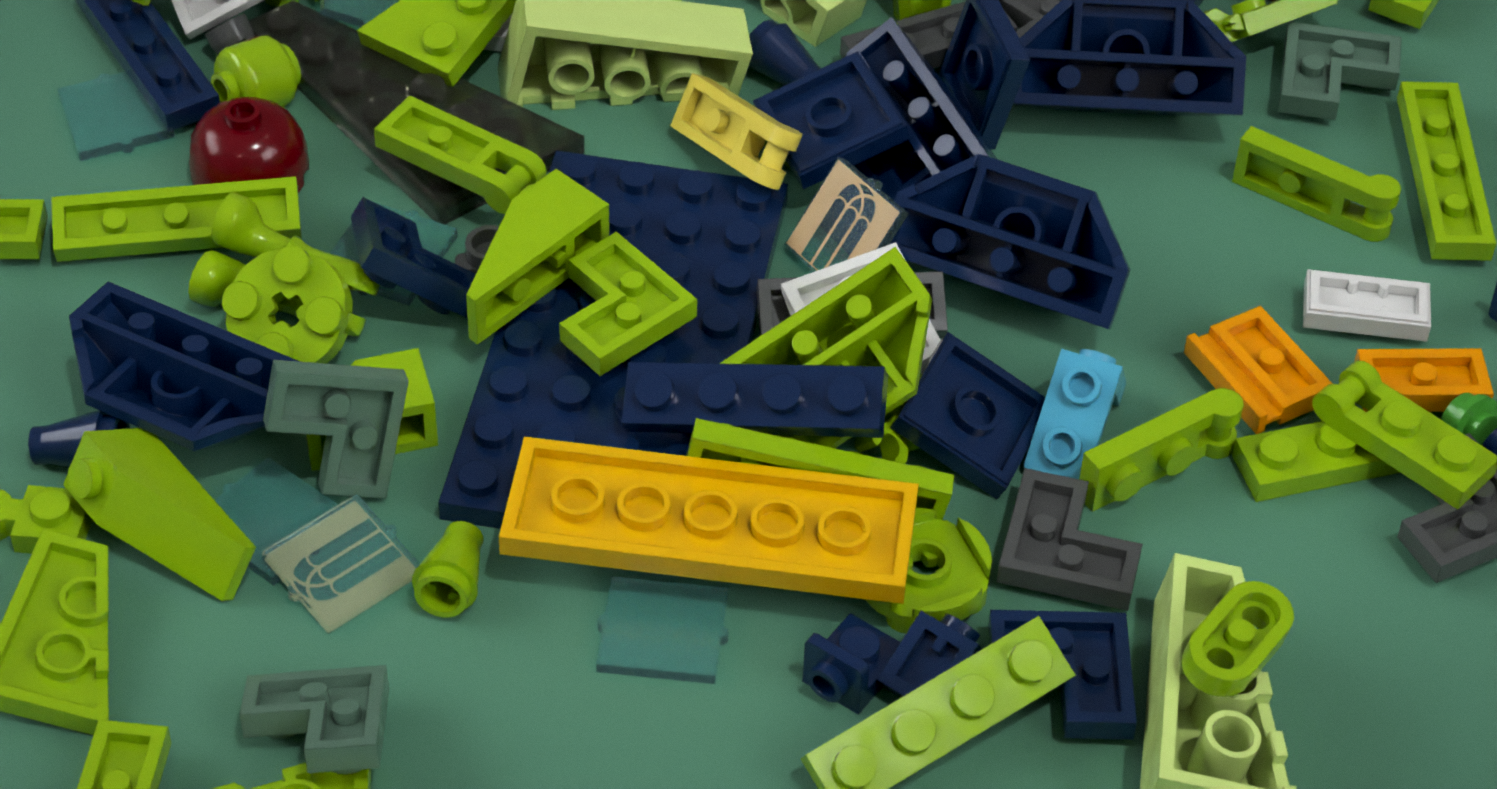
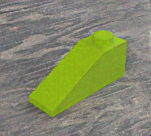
[466,169,609,345]
[63,428,256,601]

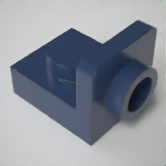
[877,611,982,698]
[802,613,901,715]

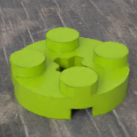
[222,246,353,364]
[866,508,992,633]

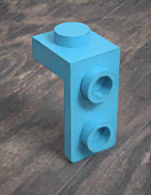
[1024,349,1126,479]

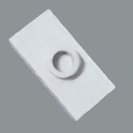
[1303,269,1431,342]

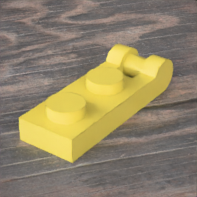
[670,73,803,190]

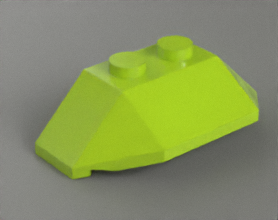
[719,247,932,448]

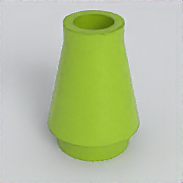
[412,521,484,618]

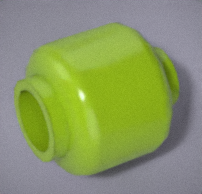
[210,35,301,107]

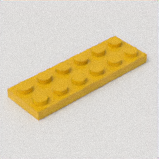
[498,436,919,604]

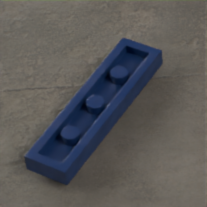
[75,0,220,132]
[621,362,888,438]

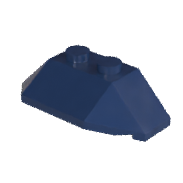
[1013,0,1246,116]
[846,17,997,206]
[879,154,1131,329]
[69,281,300,451]

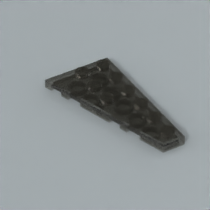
[249,0,585,227]

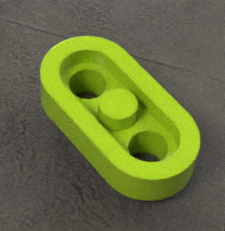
[1182,581,1294,697]

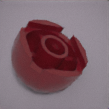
[189,97,309,193]

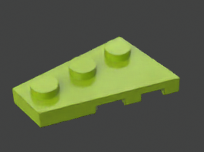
[356,0,516,87]
[0,529,109,735]

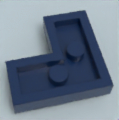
[351,197,475,319]
[988,610,1137,740]

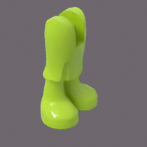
[188,193,380,337]

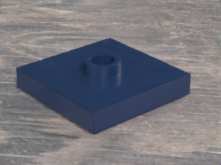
[939,0,1031,149]
[753,51,910,190]
[890,332,1045,499]

